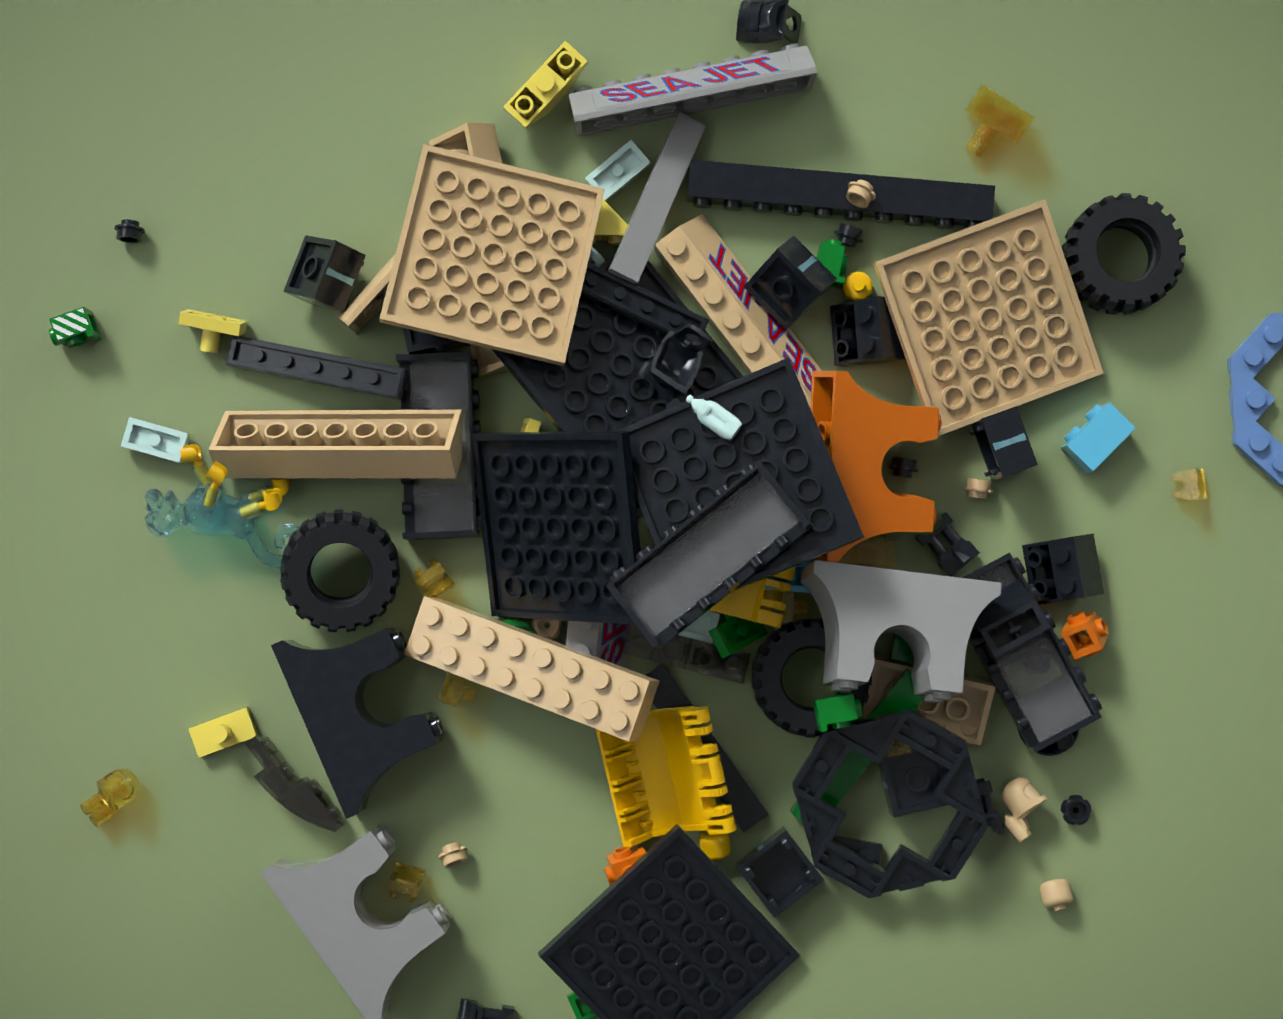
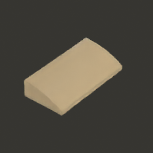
[337,253,396,335]
[861,654,996,746]

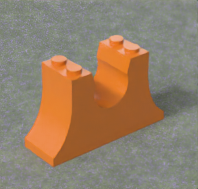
[811,371,942,562]

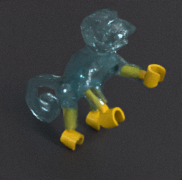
[144,444,300,569]

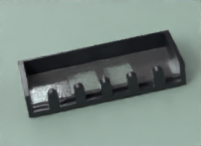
[396,352,482,540]
[606,462,813,649]
[962,552,1102,753]

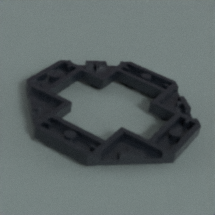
[792,709,988,899]

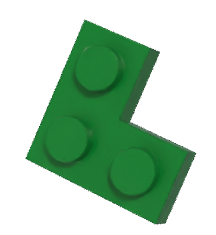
[708,614,768,659]

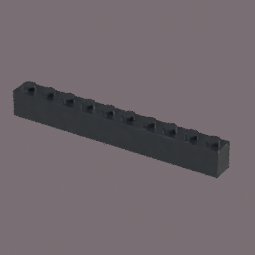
[687,160,995,229]

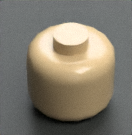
[1039,879,1073,912]

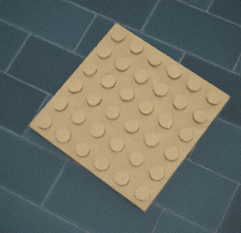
[379,144,605,366]
[873,199,1104,436]

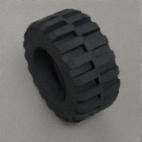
[1062,193,1186,315]
[280,509,400,632]
[751,619,872,738]

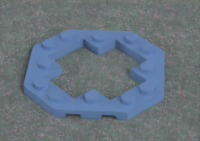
[1227,313,1283,485]

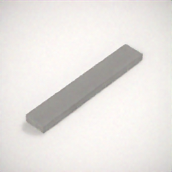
[608,112,706,284]

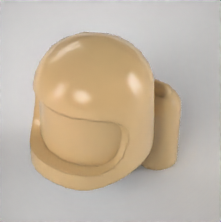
[1002,777,1048,843]

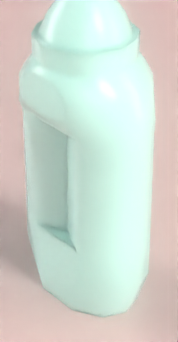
[686,395,742,441]

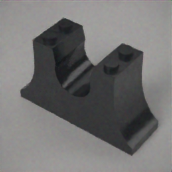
[271,628,445,819]

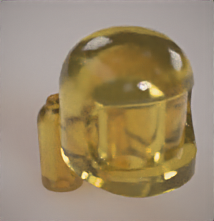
[80,768,140,827]

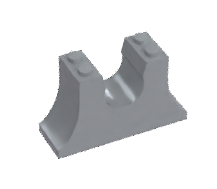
[800,560,1001,703]
[260,825,451,1019]

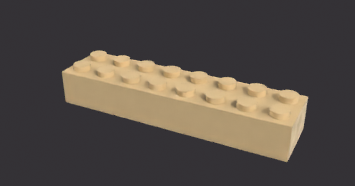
[404,596,659,742]

